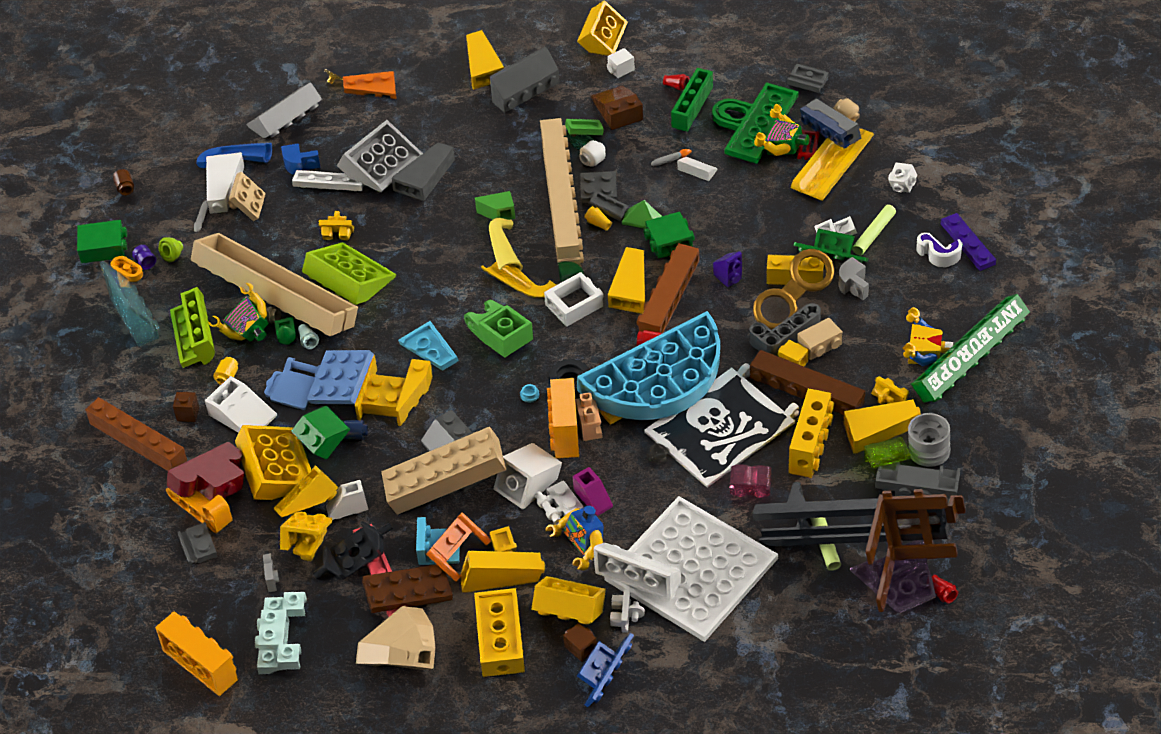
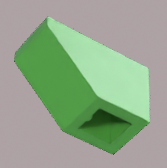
[475,191,515,220]

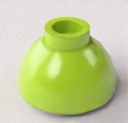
[159,237,183,262]

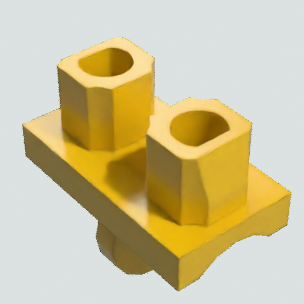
[319,211,354,240]
[871,376,909,405]
[293,528,327,561]

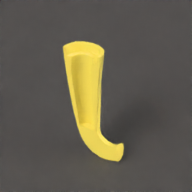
[489,218,523,271]

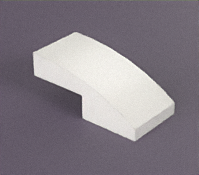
[814,216,857,235]

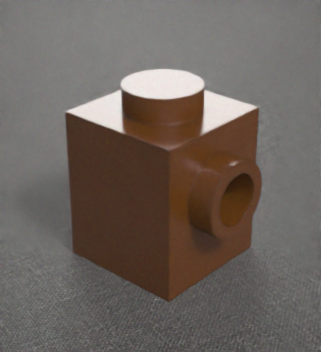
[173,392,199,422]
[563,623,597,662]

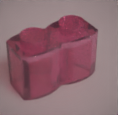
[730,465,772,498]

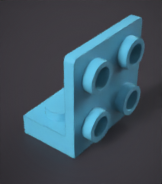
[416,517,460,565]

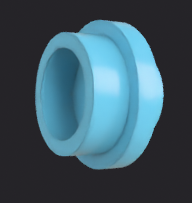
[520,384,539,402]

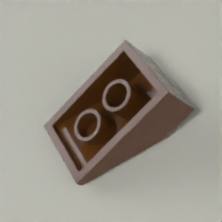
[591,85,643,130]

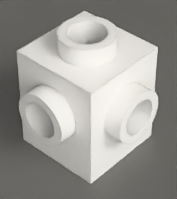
[888,163,917,193]

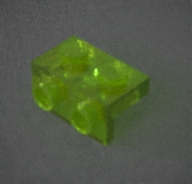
[864,437,911,468]

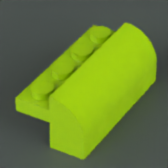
[170,287,215,368]

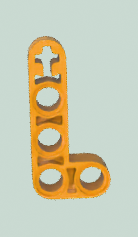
[166,488,232,533]

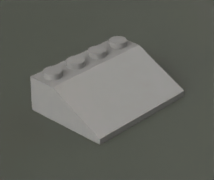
[337,120,423,192]

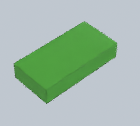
[565,119,604,135]

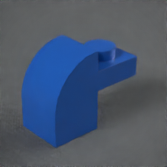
[281,144,321,175]

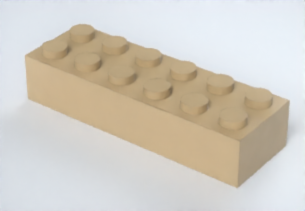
[381,427,506,515]

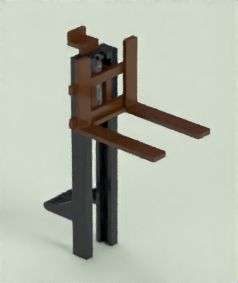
[752,482,966,612]

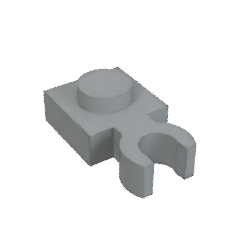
[263,553,279,592]

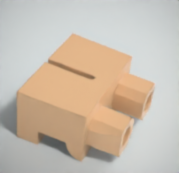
[575,392,602,441]

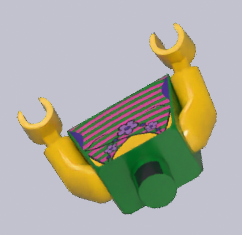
[754,104,809,156]
[208,283,268,341]

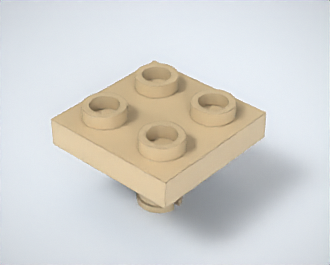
[228,172,266,221]

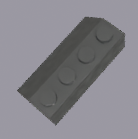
[490,47,560,113]
[421,410,491,492]

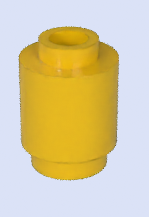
[213,357,238,385]

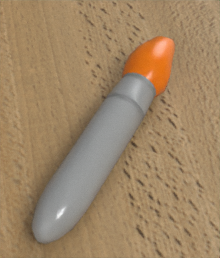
[651,149,692,166]

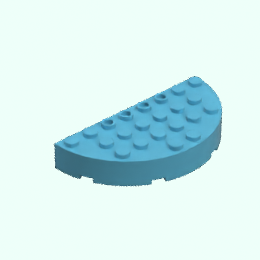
[577,311,720,420]

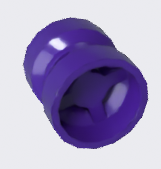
[132,245,157,270]

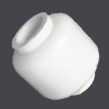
[579,140,606,167]

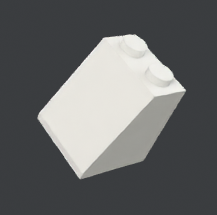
[494,443,562,509]

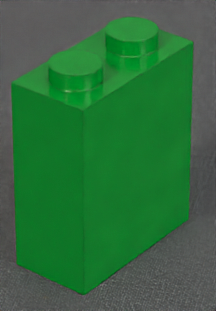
[77,220,127,263]

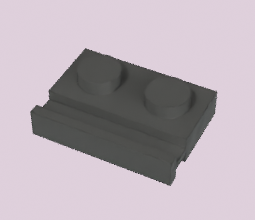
[787,64,829,93]
[177,523,218,566]

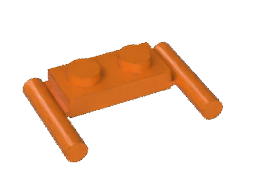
[426,512,491,582]

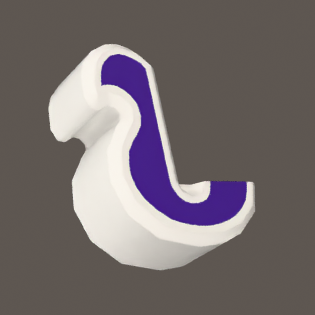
[916,233,962,267]

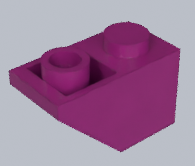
[573,467,613,516]

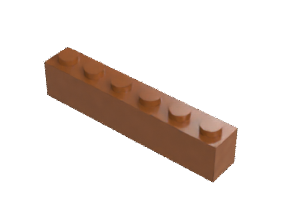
[637,243,700,334]
[85,397,187,471]

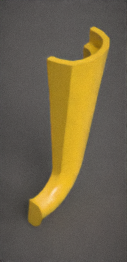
[481,261,557,298]

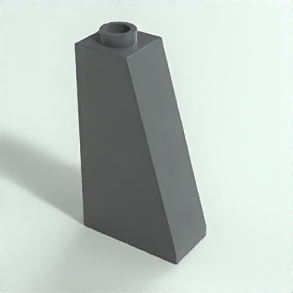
[391,142,455,201]

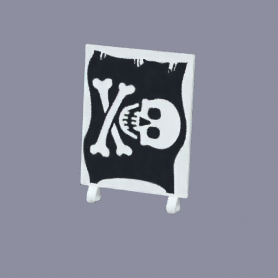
[644,363,799,488]

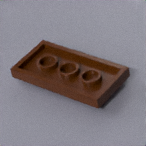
[362,564,453,613]

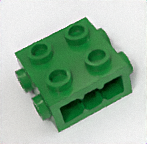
[643,212,695,259]

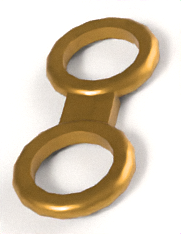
[753,249,835,330]

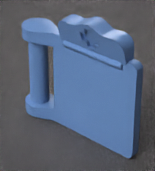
[264,357,320,410]

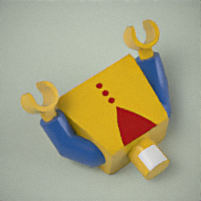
[903,307,953,366]

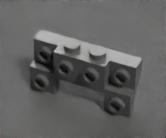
[875,457,961,499]

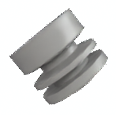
[908,413,951,467]

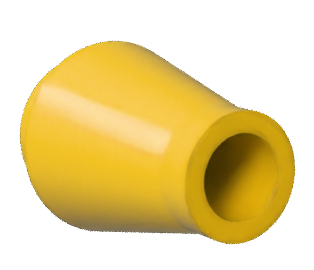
[585,206,612,231]

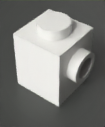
[607,48,635,78]

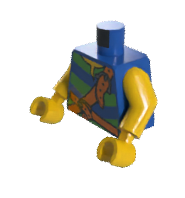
[546,506,604,571]

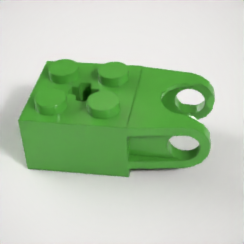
[464,300,533,358]

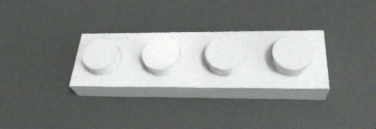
[292,170,364,191]

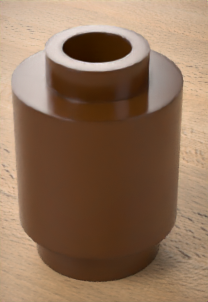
[113,169,134,195]

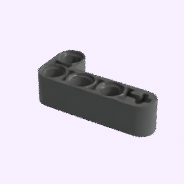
[749,303,821,356]

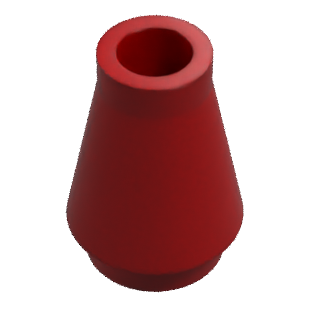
[663,74,690,91]
[928,575,958,603]

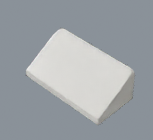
[677,157,717,181]

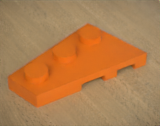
[343,71,396,99]

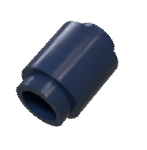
[344,420,368,440]

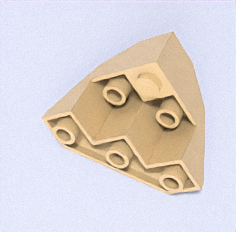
[356,606,435,670]

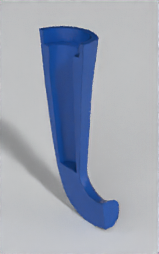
[196,143,272,168]

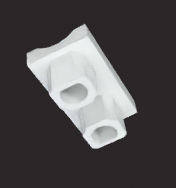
[610,589,645,633]

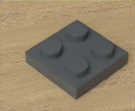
[580,171,617,203]

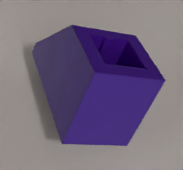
[713,251,742,287]

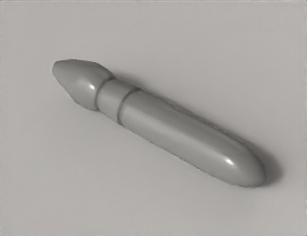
[194,200,208,232]

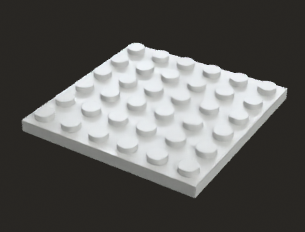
[605,496,778,642]

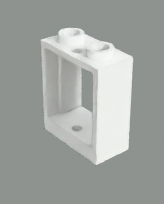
[544,272,604,327]

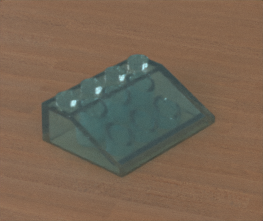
[99,261,160,347]

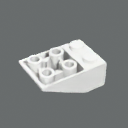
[205,376,277,433]

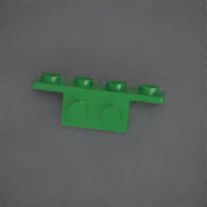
[794,228,868,263]

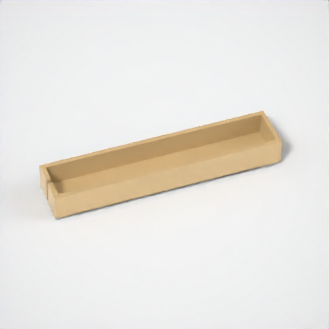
[540,118,584,266]
[191,233,358,336]

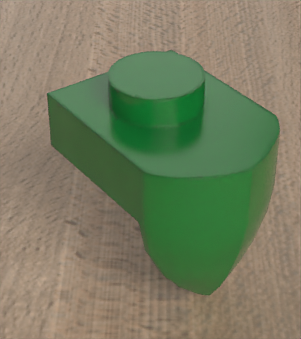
[275,317,296,344]

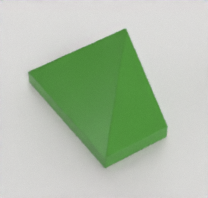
[622,200,662,229]

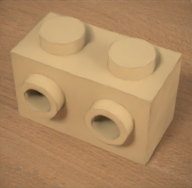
[797,318,842,360]

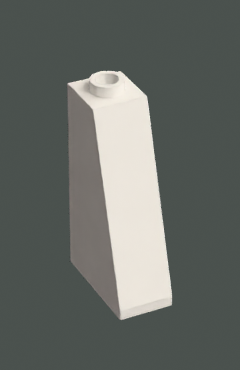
[206,153,244,214]

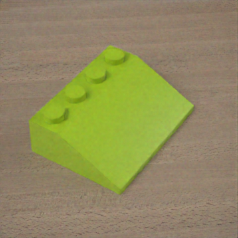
[302,242,396,305]

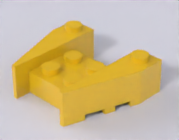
[355,355,432,426]

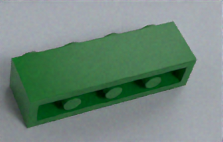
[671,68,713,132]

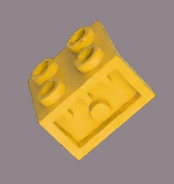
[280,512,332,550]

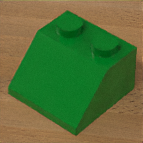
[291,406,350,459]

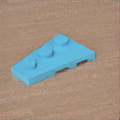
[398,321,459,371]

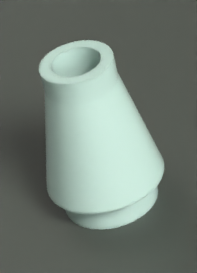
[298,324,319,349]

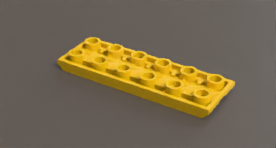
[791,128,874,201]

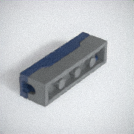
[800,99,861,149]

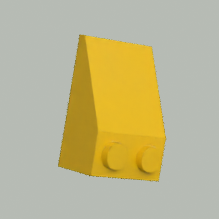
[274,465,339,517]

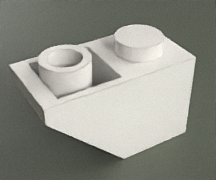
[326,480,368,520]

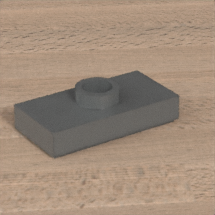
[588,190,628,221]

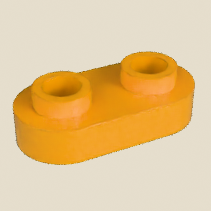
[111,256,143,282]

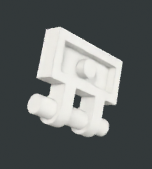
[534,480,584,524]

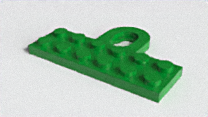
[712,82,798,164]

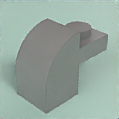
[838,257,869,300]

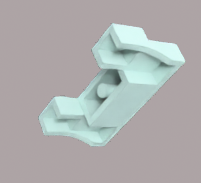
[255,592,307,674]

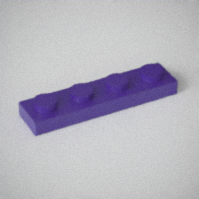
[941,213,996,271]

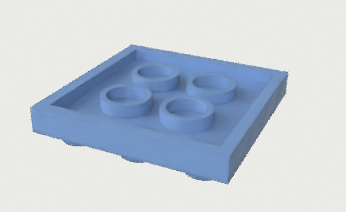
[307,350,374,404]

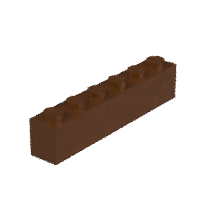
[750,350,866,416]

